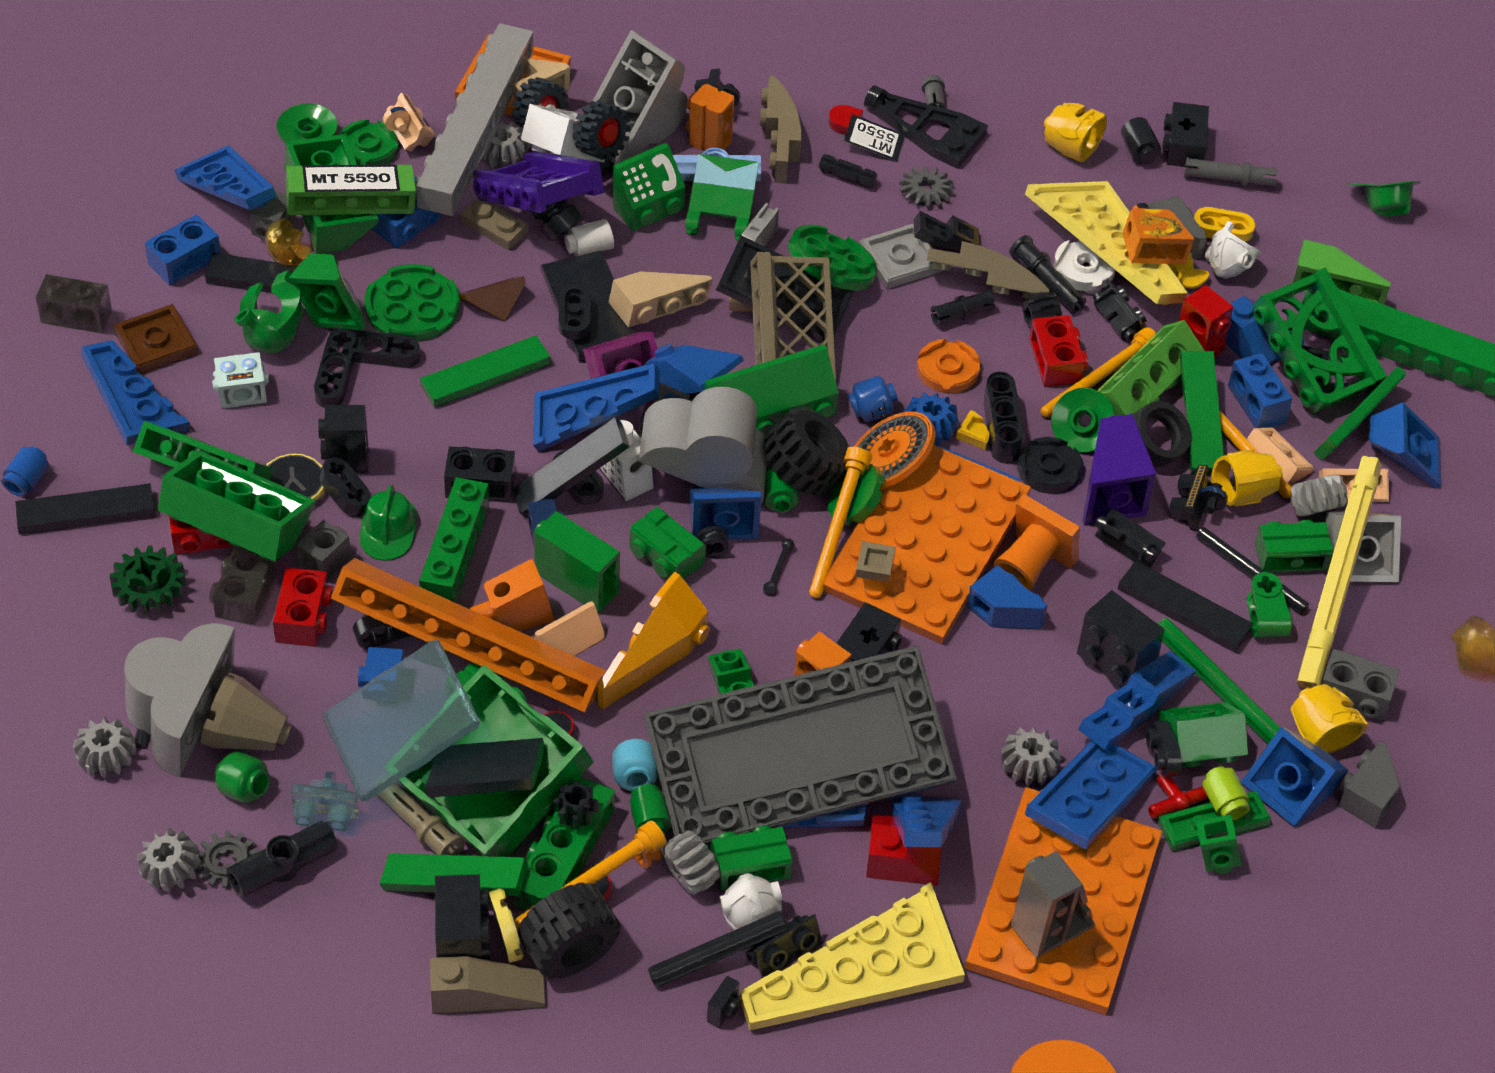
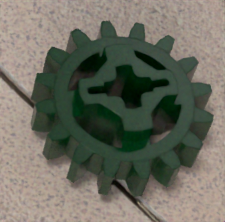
[110,545,186,614]

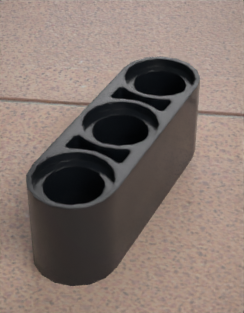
[983,371,1023,464]

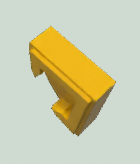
[956,410,990,451]

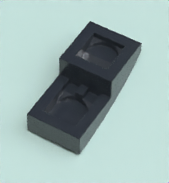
[914,211,979,250]

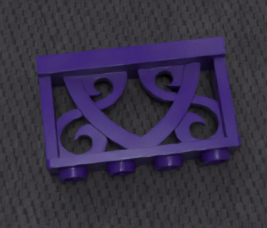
[473,151,605,213]

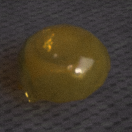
[265,218,311,265]

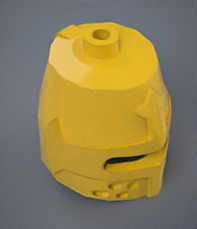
[1044,103,1107,163]
[1211,449,1283,507]
[1290,684,1369,754]

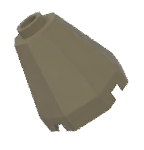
[200,672,292,751]

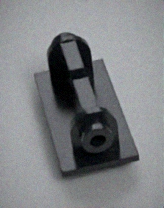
[1093,279,1147,341]
[1095,507,1166,568]
[745,914,823,978]

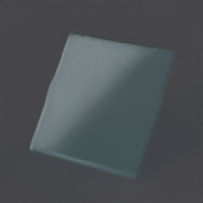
[323,640,480,802]

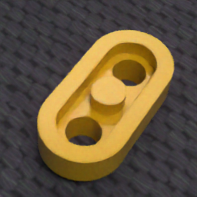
[1194,207,1255,242]

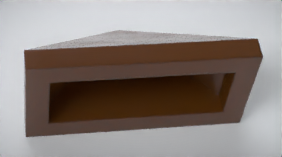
[459,276,526,321]

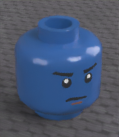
[848,376,898,423]

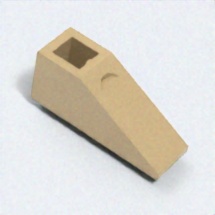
[609,271,713,328]

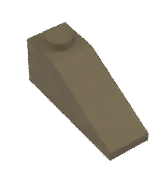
[430,956,545,1014]

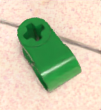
[1246,572,1292,638]

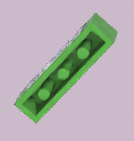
[285,165,416,215]

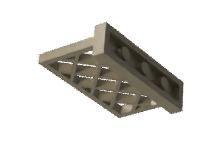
[750,252,836,380]

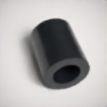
[1121,117,1161,164]

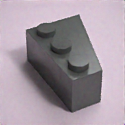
[1011,851,1095,958]

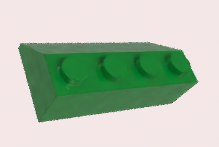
[284,134,378,254]
[704,344,839,437]
[158,450,316,561]

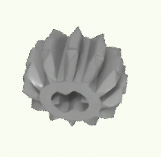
[481,120,529,170]
[1290,474,1348,517]
[73,716,136,779]
[1000,726,1061,787]
[136,828,201,893]
[662,830,720,895]

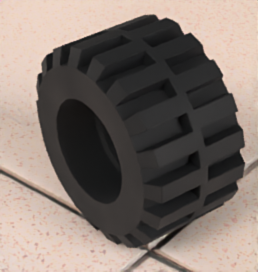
[763,407,850,496]
[518,883,621,979]

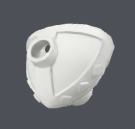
[1205,221,1262,279]
[720,873,783,930]

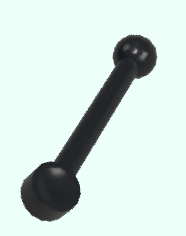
[763,538,795,596]

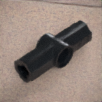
[226,820,338,898]

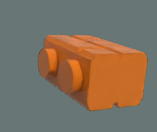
[686,84,734,150]

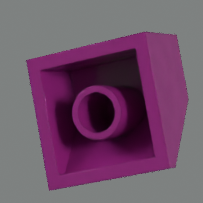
[583,331,661,398]

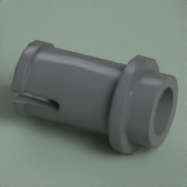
[921,75,946,108]

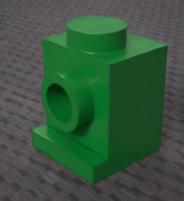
[1196,815,1242,874]

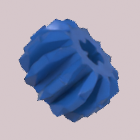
[904,392,959,446]

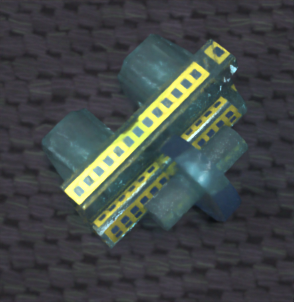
[291,771,360,831]

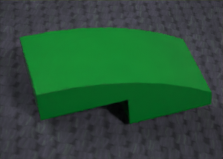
[708,648,755,694]

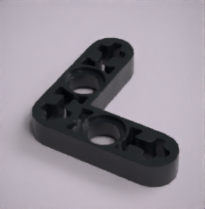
[314,328,420,408]

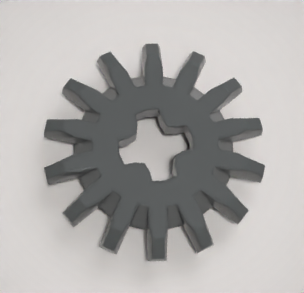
[899,166,954,207]
[196,830,259,888]

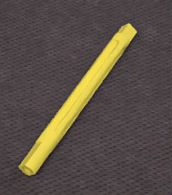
[1296,456,1382,689]

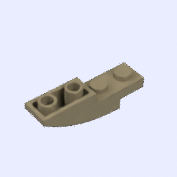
[760,76,801,183]
[927,241,1049,299]

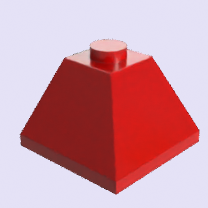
[866,813,941,886]

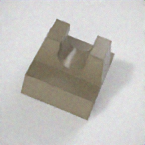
[856,541,896,582]

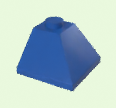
[1225,295,1304,365]
[645,344,744,397]
[1369,402,1441,488]
[690,488,762,540]
[1241,727,1349,826]

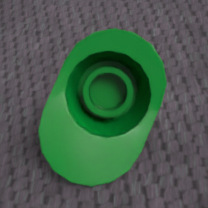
[1347,181,1421,217]
[360,485,417,561]

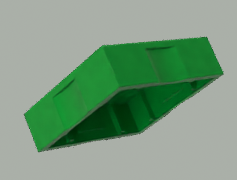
[386,665,594,857]

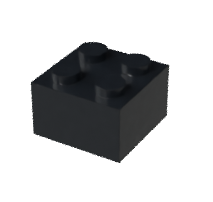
[1077,590,1165,688]
[435,874,490,961]

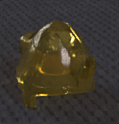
[1451,616,1495,675]

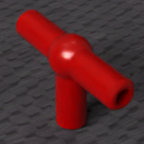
[1148,774,1209,819]

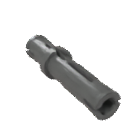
[1184,157,1277,187]

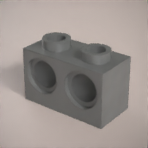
[1321,649,1400,721]

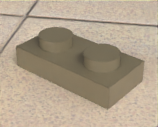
[460,199,528,250]

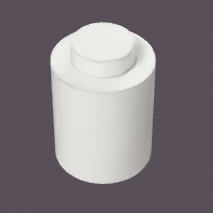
[564,219,614,257]

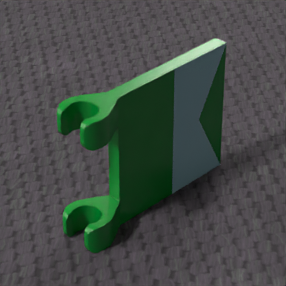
[685,154,759,241]

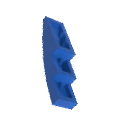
[1078,651,1197,750]

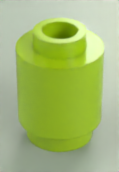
[1202,766,1250,821]

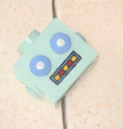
[212,352,269,409]

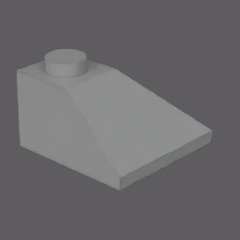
[1325,511,1401,582]

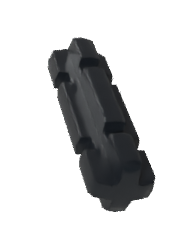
[819,154,878,188]

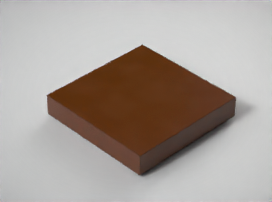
[113,304,198,374]

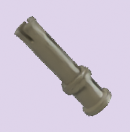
[375,777,465,855]

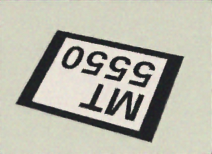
[844,114,904,161]

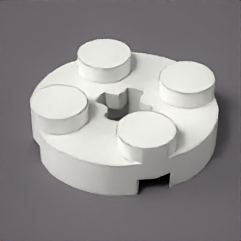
[1053,240,1116,294]

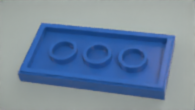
[1025,740,1157,850]

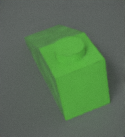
[1293,239,1391,305]

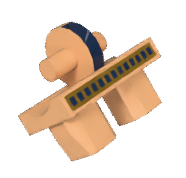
[383,93,435,152]

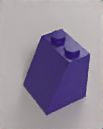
[1082,414,1156,525]

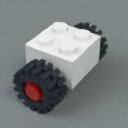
[512,77,631,162]

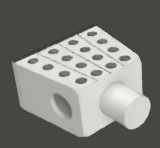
[599,420,654,502]

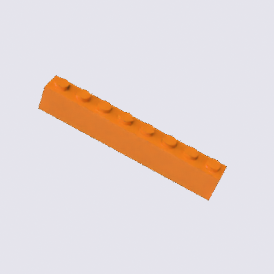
[331,558,607,712]

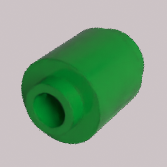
[764,465,799,513]
[629,784,671,835]

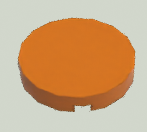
[916,339,980,393]

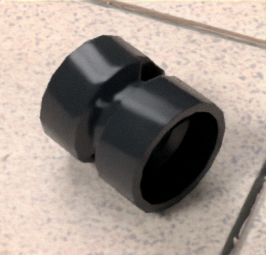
[530,198,584,241]

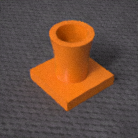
[994,494,1080,591]

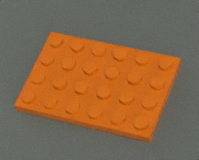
[823,445,1031,644]
[964,787,1162,1015]

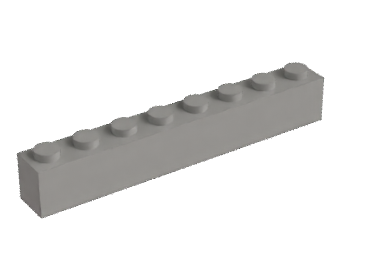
[415,23,534,216]

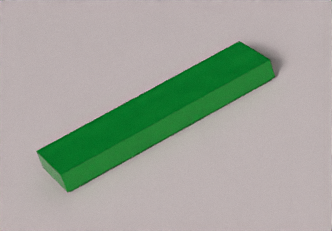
[420,335,551,407]
[1180,351,1224,473]
[1314,366,1406,460]
[379,853,528,896]

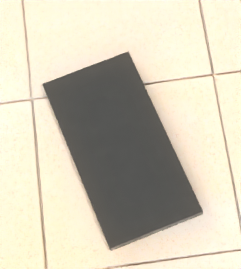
[643,645,957,845]

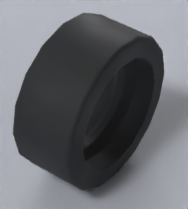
[1133,401,1191,466]

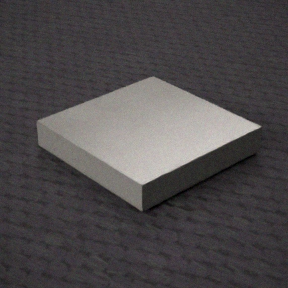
[859,223,942,289]

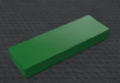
[1158,790,1271,852]

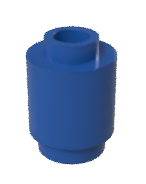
[1,446,49,497]

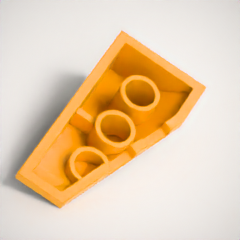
[598,572,710,709]

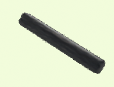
[648,911,788,987]

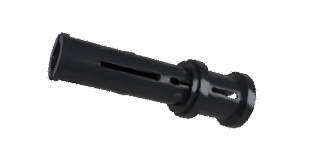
[1009,235,1086,313]

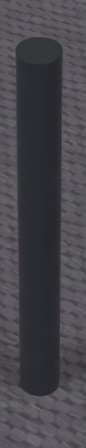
[1196,527,1309,614]

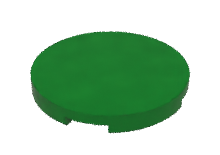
[788,225,877,291]
[364,264,460,341]

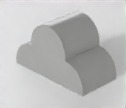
[593,30,688,164]
[638,387,767,503]
[124,623,235,777]

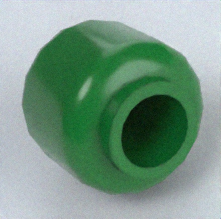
[215,752,270,803]

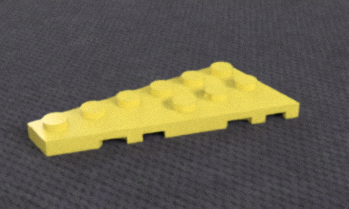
[1025,181,1188,305]
[740,882,965,1031]

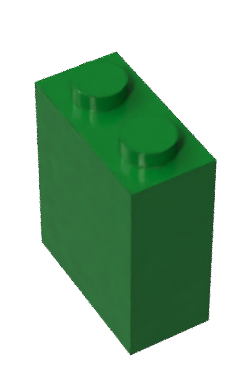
[534,511,620,614]

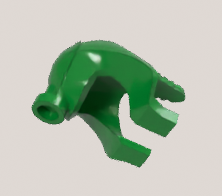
[234,270,304,354]

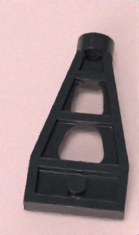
[864,85,988,169]

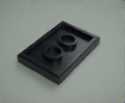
[425,738,545,797]

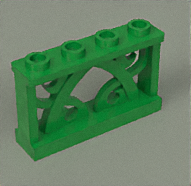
[1252,267,1387,415]

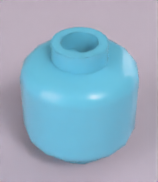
[611,739,658,791]

